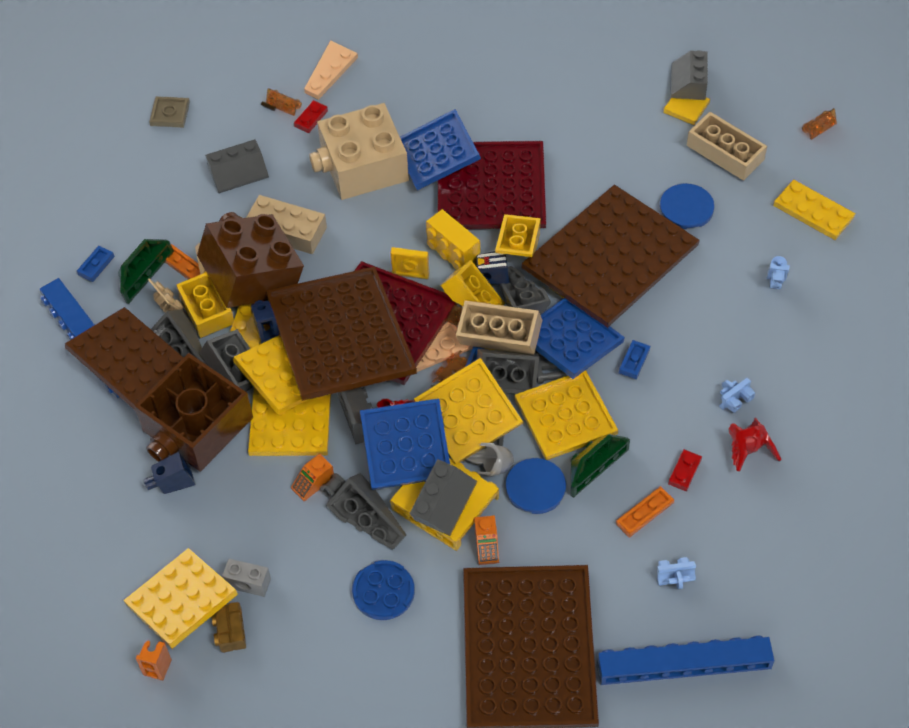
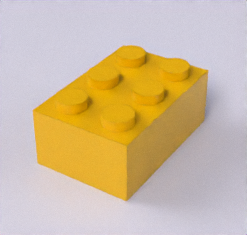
[426,209,480,270]
[176,272,234,338]

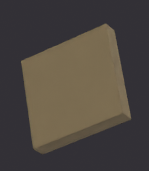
[149,96,190,128]

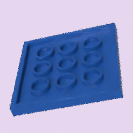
[400,109,481,191]
[535,298,625,379]
[360,398,450,490]

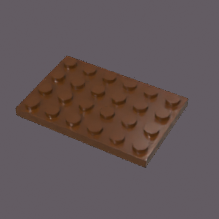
[65,307,184,411]

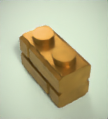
[211,602,247,653]

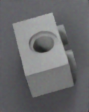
[222,559,271,597]

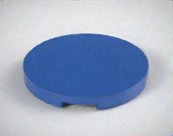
[660,183,714,230]
[506,458,566,514]
[352,560,415,620]

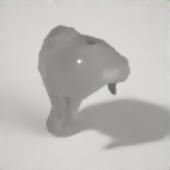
[463,443,514,476]

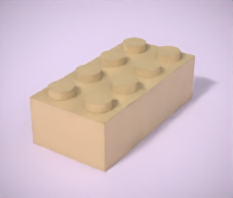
[687,112,767,181]
[246,195,327,254]
[456,301,543,355]

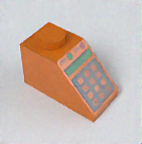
[291,453,334,501]
[474,515,499,565]

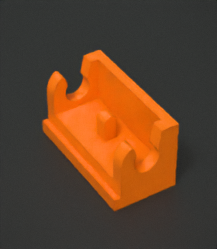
[136,640,172,681]

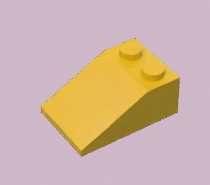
[495,214,540,257]
[440,260,505,306]

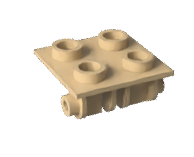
[148,278,187,315]

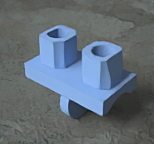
[767,256,790,289]
[719,378,755,413]
[657,557,696,589]

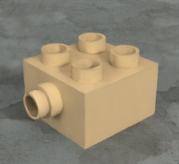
[309,103,409,200]

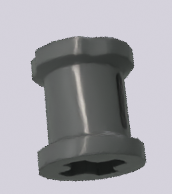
[320,473,346,499]

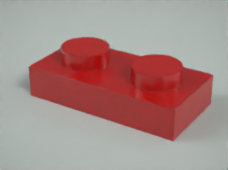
[294,100,328,133]
[668,449,702,492]

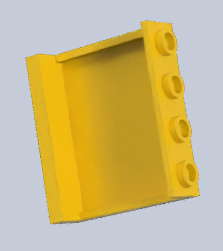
[390,458,499,551]

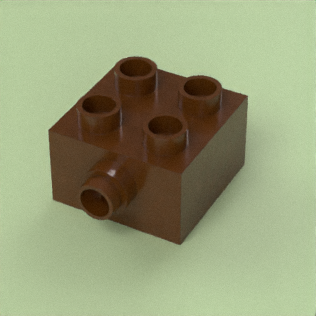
[197,212,304,308]
[134,353,253,472]

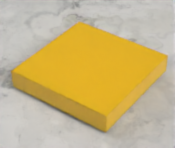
[663,97,710,125]
[390,247,430,279]

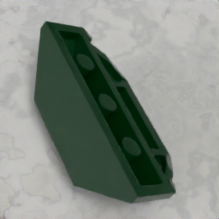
[118,239,174,304]
[570,434,630,498]

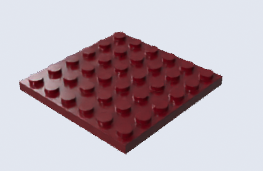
[438,141,546,229]
[354,261,458,385]

